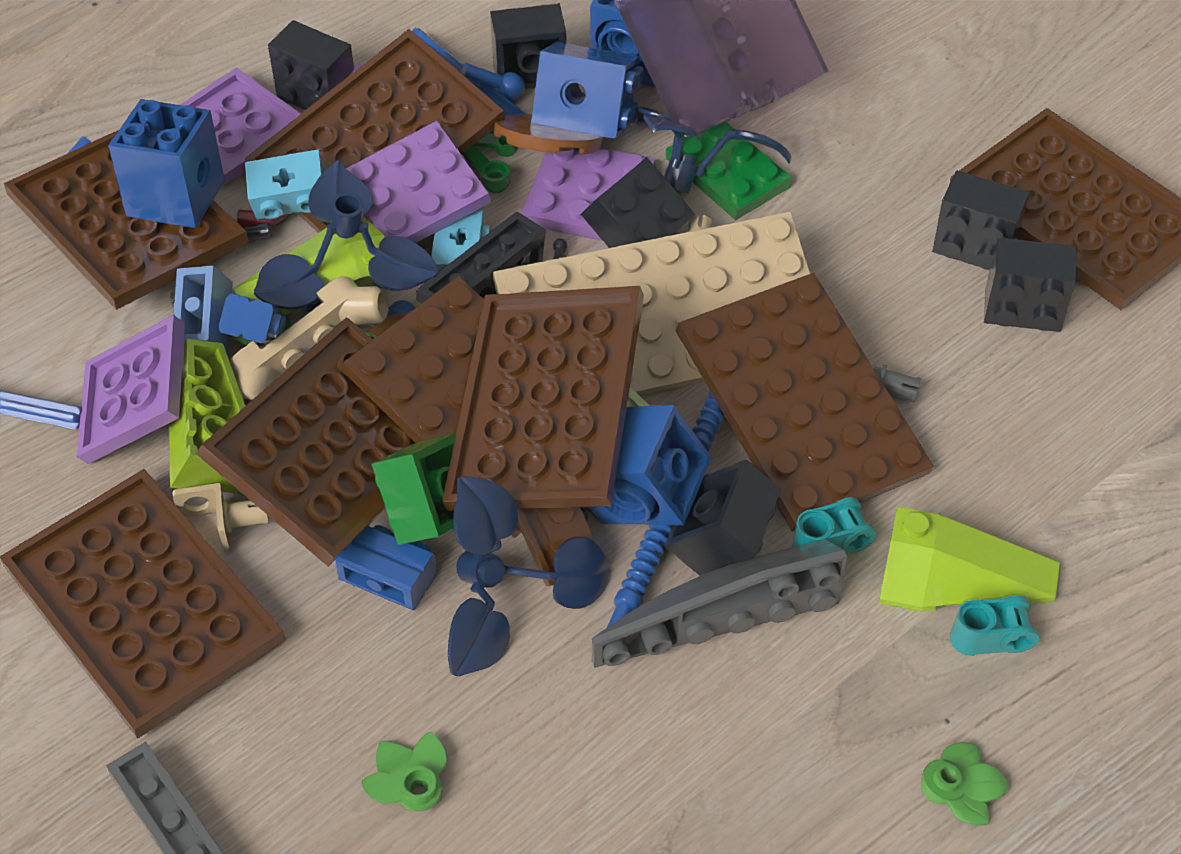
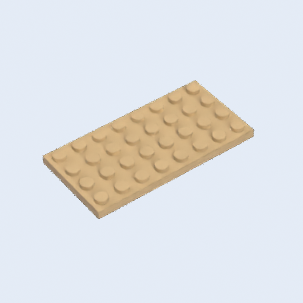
[493,212,810,396]

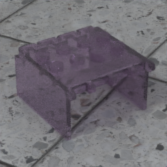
[614,0,829,137]

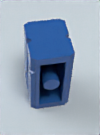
[218,293,287,344]
[335,525,437,610]

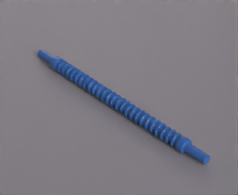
[607,391,724,627]

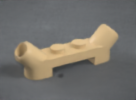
[230,276,388,406]

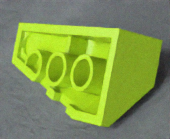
[233,217,385,315]
[879,506,1060,612]

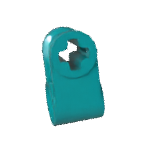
[792,497,877,554]
[950,595,1040,656]

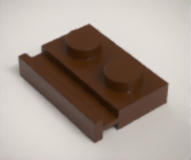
[518,507,596,586]

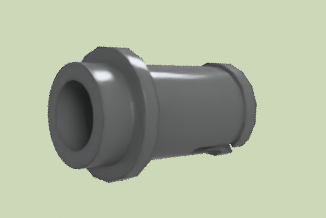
[874,364,921,403]

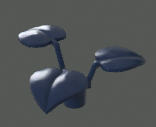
[635,107,791,194]
[254,160,438,309]
[448,477,610,676]

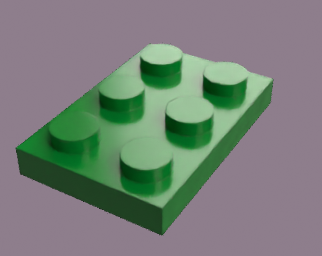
[665,117,792,220]

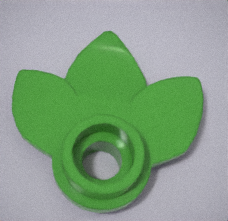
[361,732,447,812]
[921,742,1009,826]

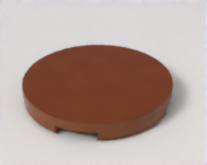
[493,114,603,154]

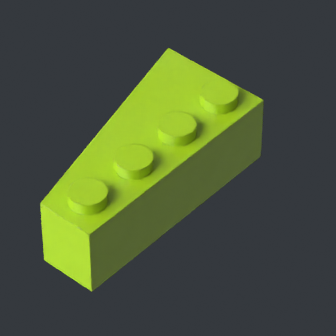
[169,339,245,494]

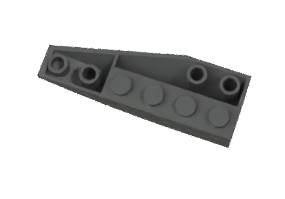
[592,539,847,668]

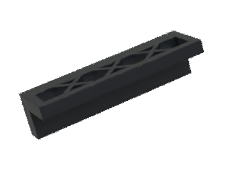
[416,211,546,304]

